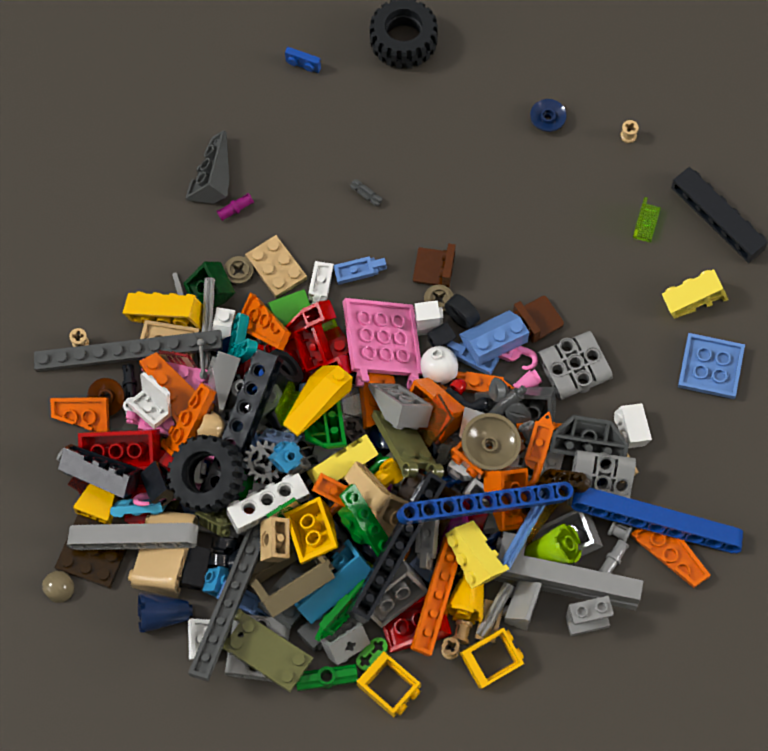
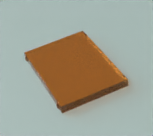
[417,394,454,450]

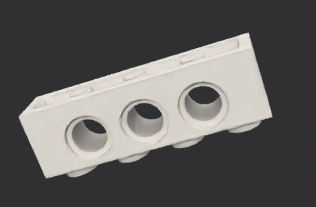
[227,473,310,534]

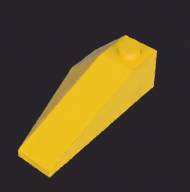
[283,365,353,437]

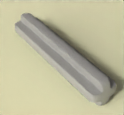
[476,582,514,638]

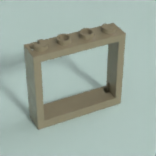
[249,539,335,617]

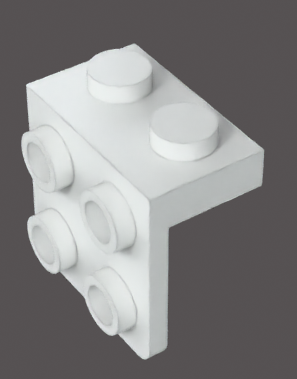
[128,372,172,429]

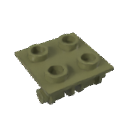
[195,508,232,537]

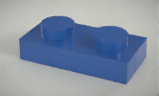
[285,47,321,73]

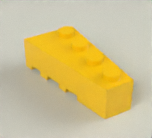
[123,291,203,332]

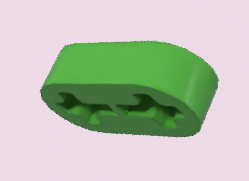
[356,637,388,672]

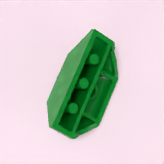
[304,401,347,449]

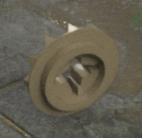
[224,256,254,285]
[424,285,453,312]

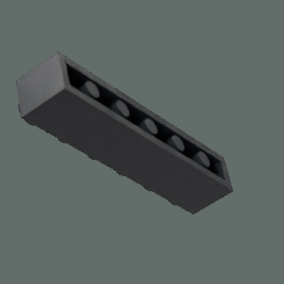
[671,167,768,263]

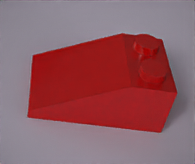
[383,595,452,653]

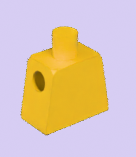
[73,484,118,524]

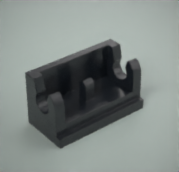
[140,461,175,506]
[180,546,211,590]

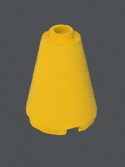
[444,573,484,625]

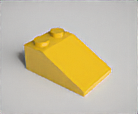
[284,496,338,564]

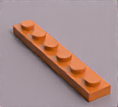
[410,536,458,657]

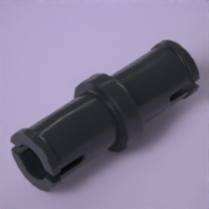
[122,364,138,401]

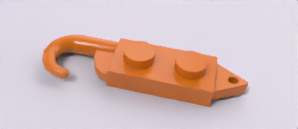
[438,371,514,394]
[524,411,555,486]

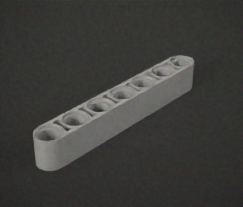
[67,523,199,550]

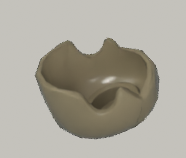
[42,571,74,603]

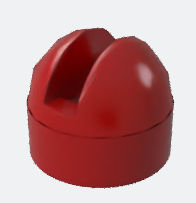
[450,379,467,395]

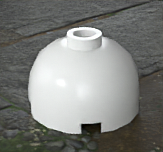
[420,346,459,384]

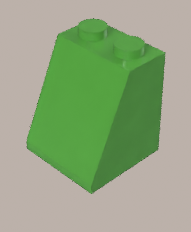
[266,289,310,326]

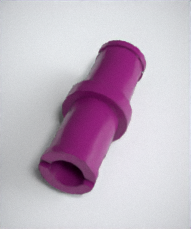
[216,193,254,221]

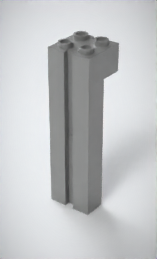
[494,532,643,611]

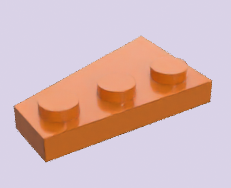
[50,397,110,431]

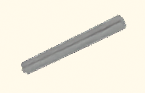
[199,277,215,370]

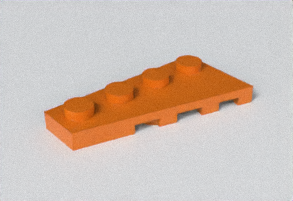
[630,528,711,588]

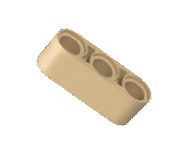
[344,461,392,512]

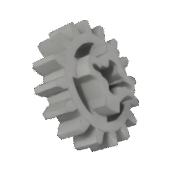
[242,441,282,484]

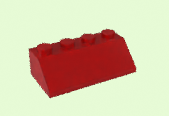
[78,429,161,470]

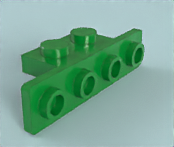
[337,484,389,557]

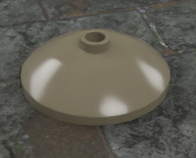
[461,413,521,471]

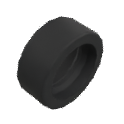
[444,294,480,330]

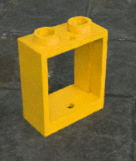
[459,628,524,688]
[357,651,421,718]

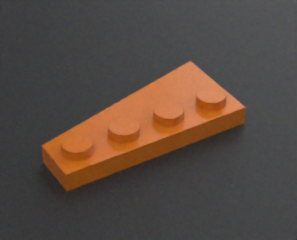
[241,292,291,351]
[139,352,195,424]
[160,383,216,458]

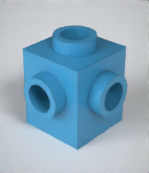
[268,441,303,473]
[202,566,230,598]

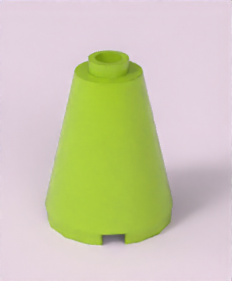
[524,524,582,564]

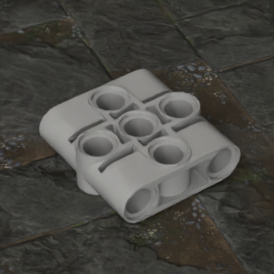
[537,331,613,400]
[567,450,636,506]
[224,614,290,682]

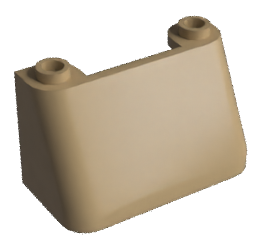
[128,511,198,598]

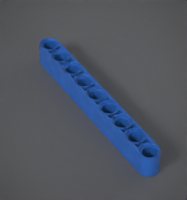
[397,482,573,524]
[571,487,743,553]

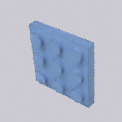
[678,333,745,399]

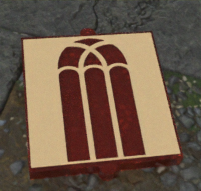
[158,350,198,368]

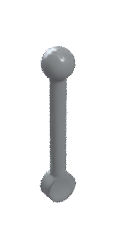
[197,339,207,379]

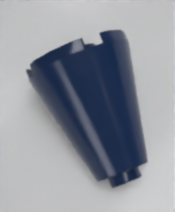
[138,592,193,633]

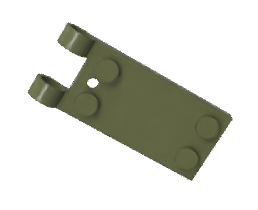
[371,410,444,478]
[222,608,313,693]

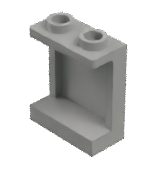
[565,595,614,636]

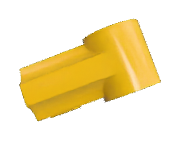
[374,458,404,488]

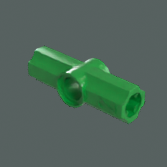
[297,664,358,691]

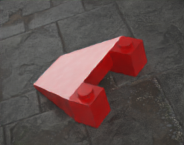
[265,300,355,382]

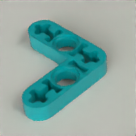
[227,312,258,366]

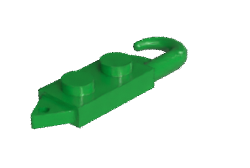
[315,579,365,642]

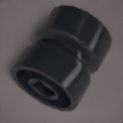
[208,536,238,568]

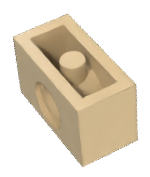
[260,517,290,563]

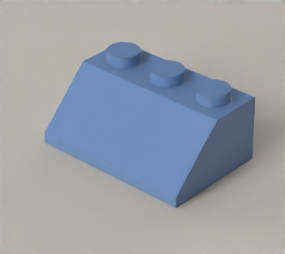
[459,310,529,366]

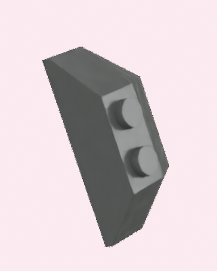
[549,415,629,461]

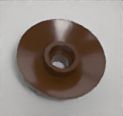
[87,378,125,416]

